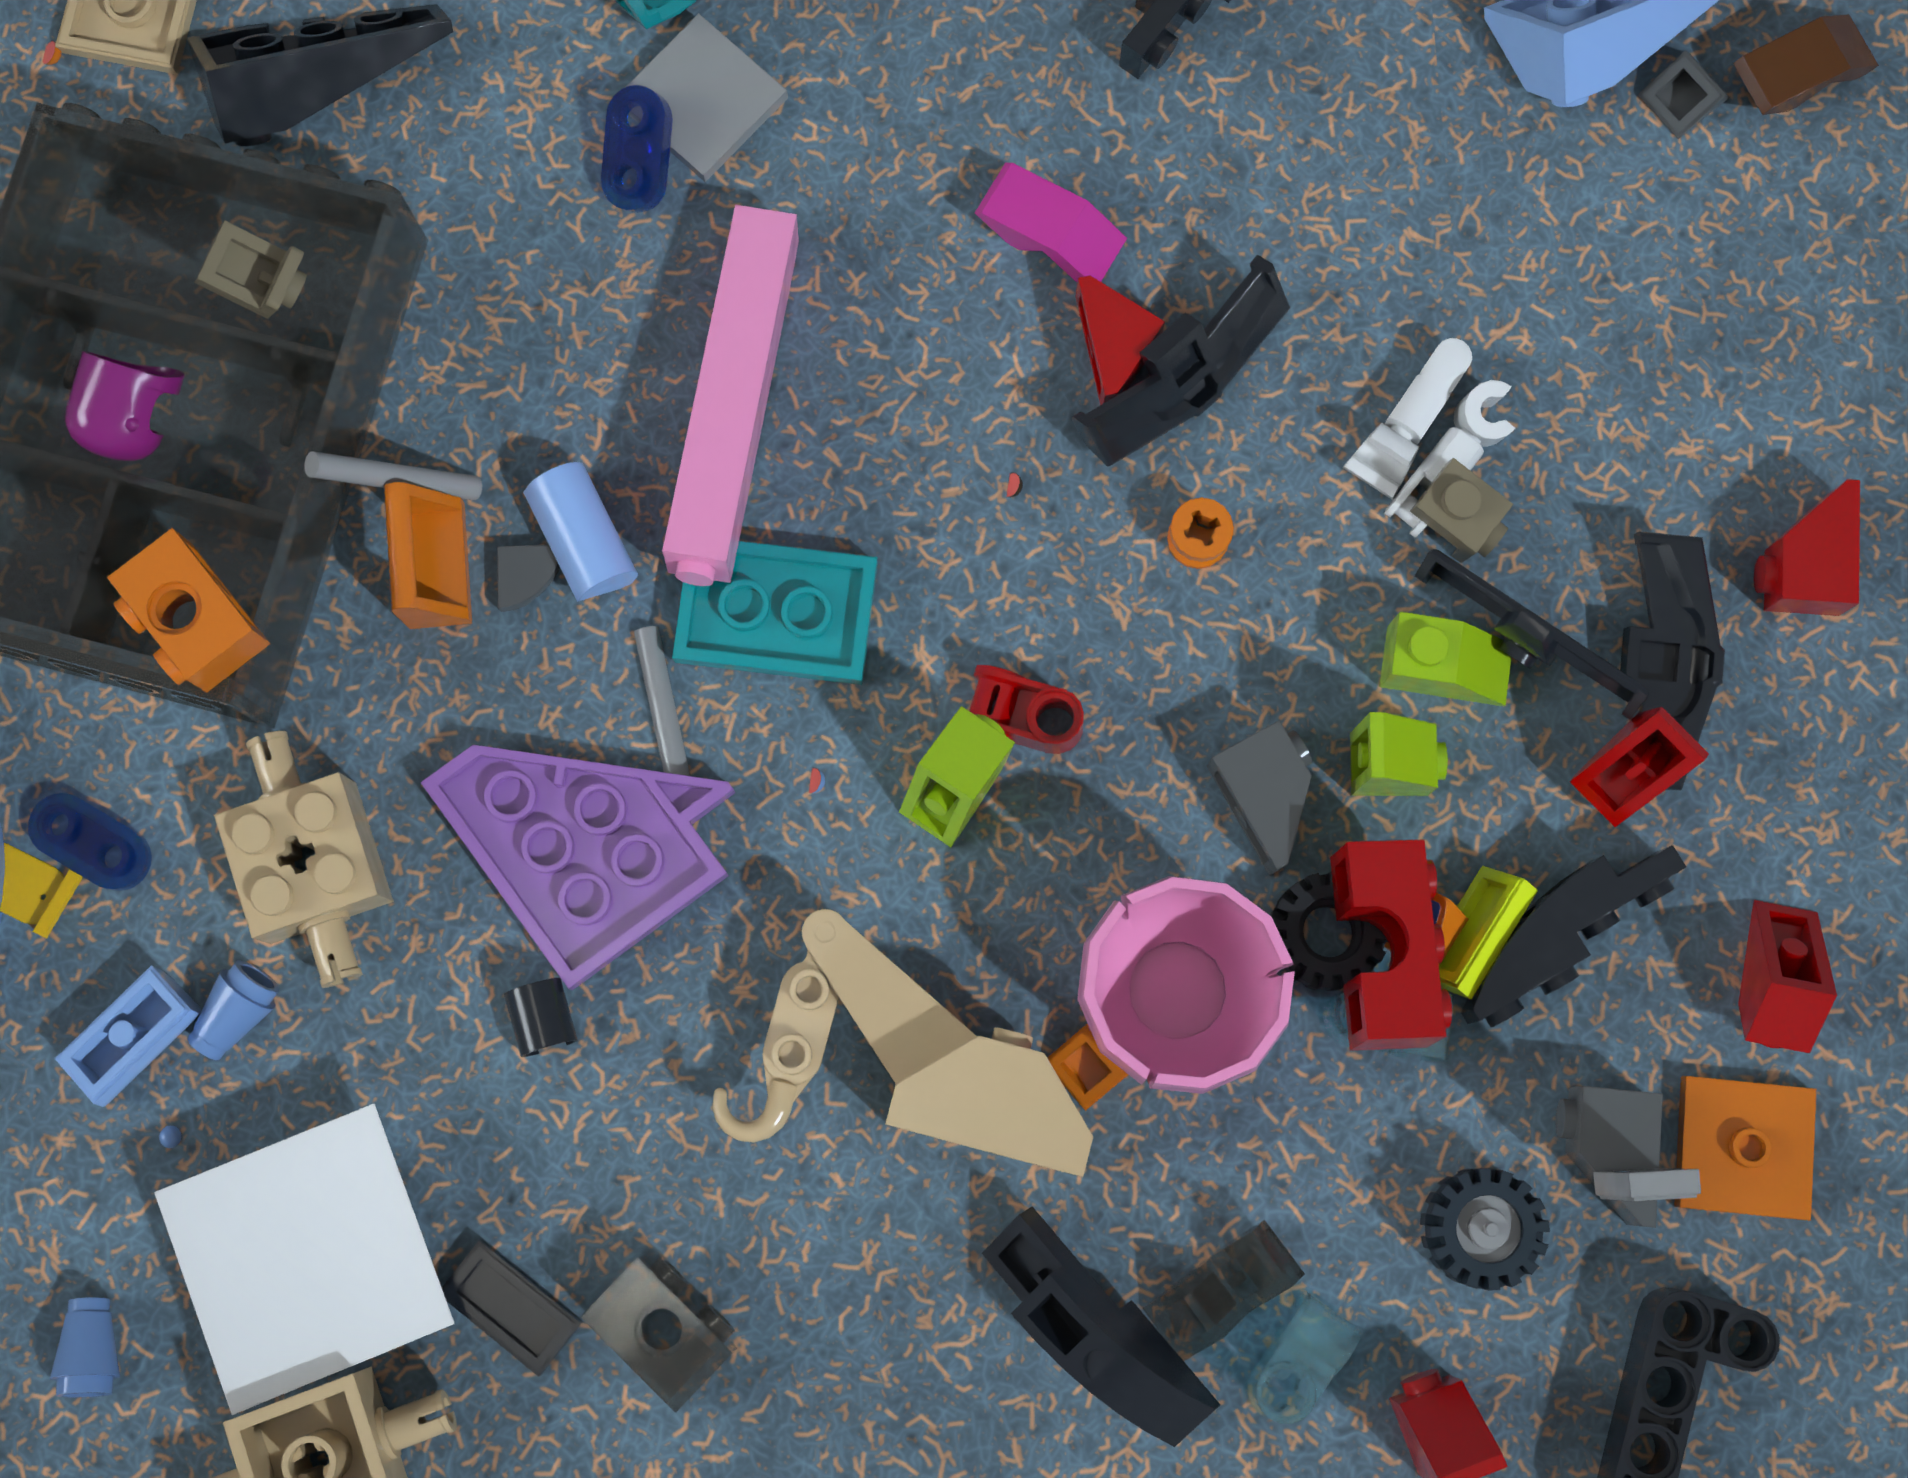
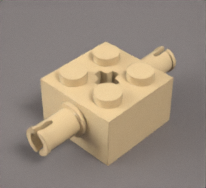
[214,731,394,988]
[212,1366,457,1478]

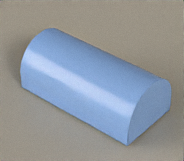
[523,462,638,602]
[55,965,202,1107]

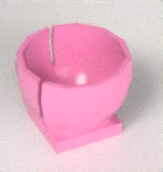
[1077,876,1295,1094]

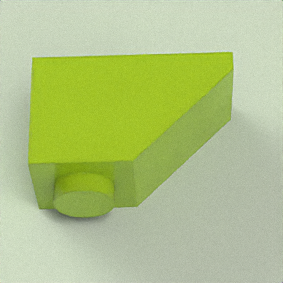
[1379,612,1512,707]
[899,706,1015,847]
[1350,712,1448,796]

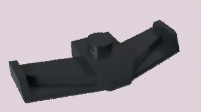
[1072,255,1290,466]
[1620,531,1725,790]
[1414,549,1648,720]

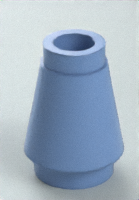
[187,960,280,1060]
[50,1297,120,1398]

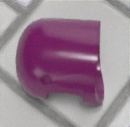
[65,351,185,461]

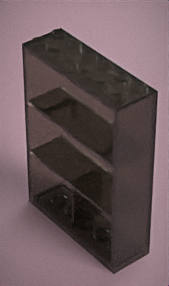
[0,102,428,729]

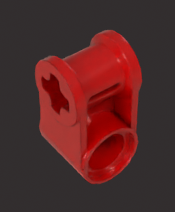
[969,665,1084,754]

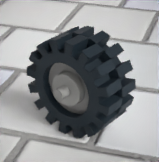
[1420,1168,1550,1291]

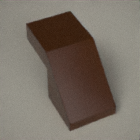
[1733,14,1879,115]

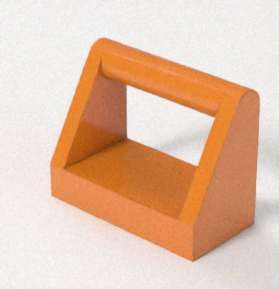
[384,482,472,629]

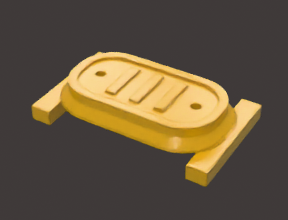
[0,843,83,939]

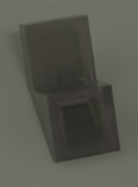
[1143,1220,1305,1361]

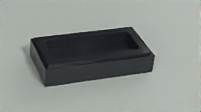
[442,1240,583,1377]

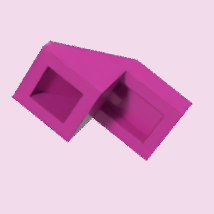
[975,162,1127,282]

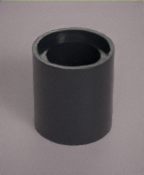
[504,978,578,1057]

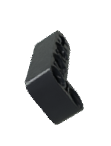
[1597,1287,1780,1478]

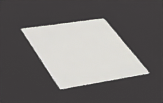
[154,1104,455,1415]

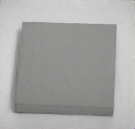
[615,13,788,182]

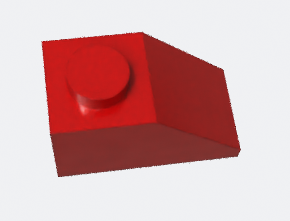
[1754,479,1860,616]
[1738,900,1837,1054]
[1389,1369,1508,1478]

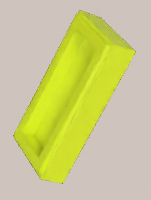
[1439,866,1538,999]

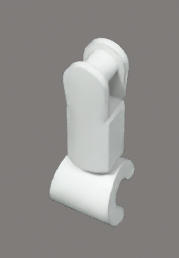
[1343,338,1472,500]
[1384,380,1516,538]

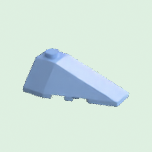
[1484,0,1719,107]

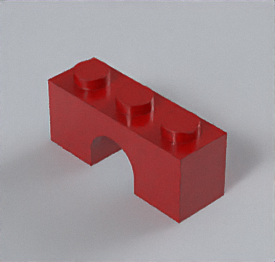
[1330,840,1452,1051]

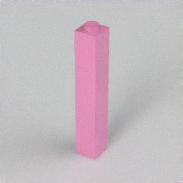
[662,205,799,586]

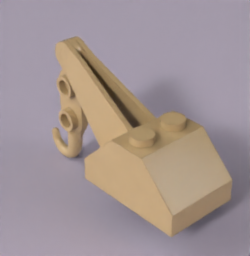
[712,909,1093,1177]

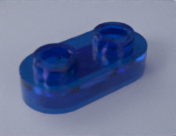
[601,85,673,213]
[28,793,152,891]

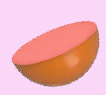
[43,41,62,65]

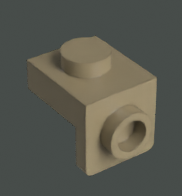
[194,220,307,319]
[1410,457,1513,563]

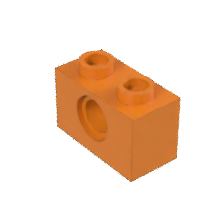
[107,528,271,693]

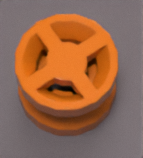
[1167,497,1234,569]

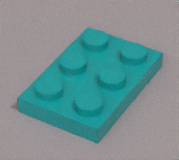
[672,541,878,685]

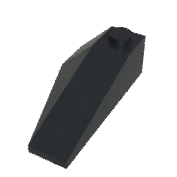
[187,4,453,146]

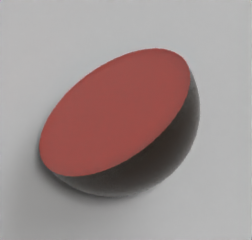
[1006,473,1023,497]

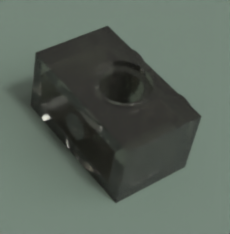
[581,1255,737,1413]

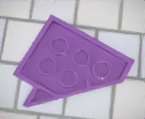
[420,745,735,990]

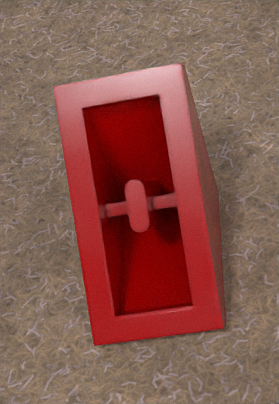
[1075,275,1165,405]
[1569,707,1709,827]

